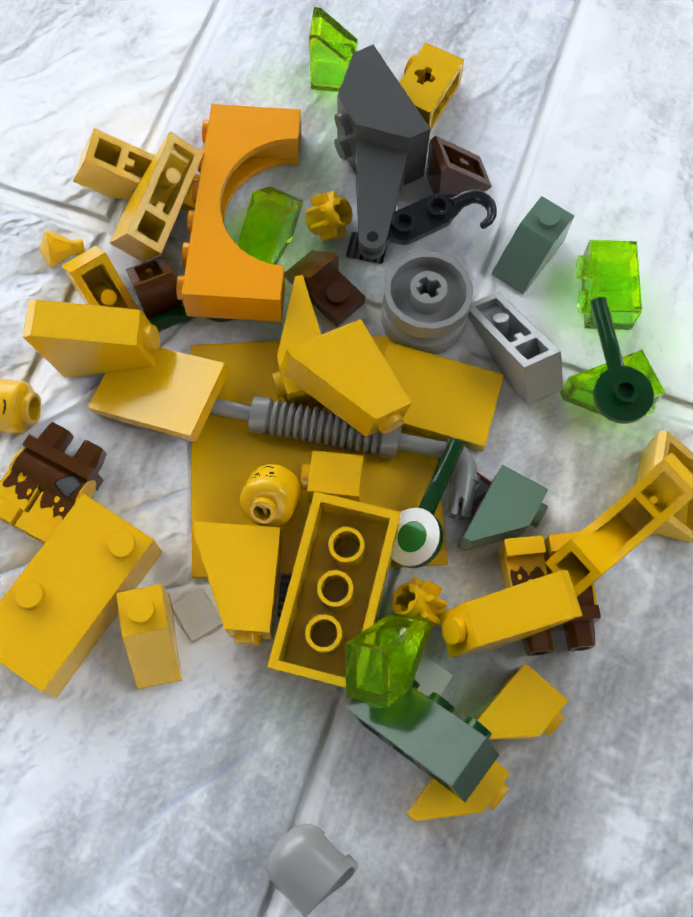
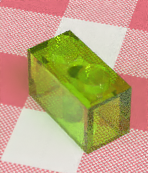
[576,240,642,330]

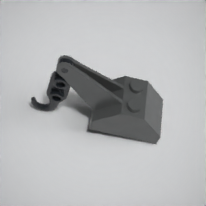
[334,44,497,259]

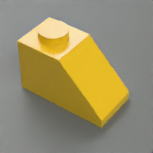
[61,246,139,309]
[116,584,183,689]
[475,663,569,741]
[405,761,510,821]

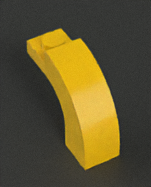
[545,453,693,597]

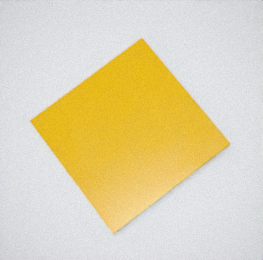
[190,336,448,579]

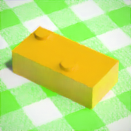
[267,491,401,692]
[0,493,163,698]

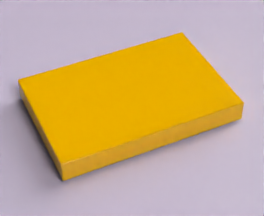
[384,341,504,452]
[87,347,230,442]

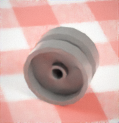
[381,251,473,355]

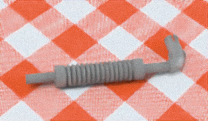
[210,395,480,521]

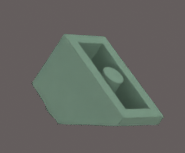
[491,196,574,295]
[457,464,548,551]

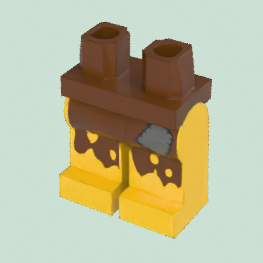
[0,422,107,544]
[498,532,601,656]

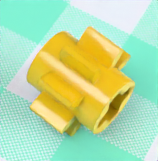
[305,191,353,242]
[391,577,447,635]

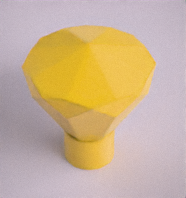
[40,230,85,268]

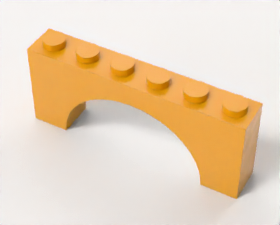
[176,104,302,322]

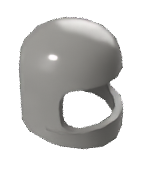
[267,824,358,917]

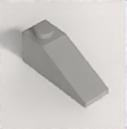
[468,291,563,405]

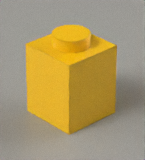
[300,450,363,504]

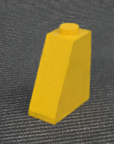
[22,300,160,378]
[281,319,412,437]
[192,521,283,646]

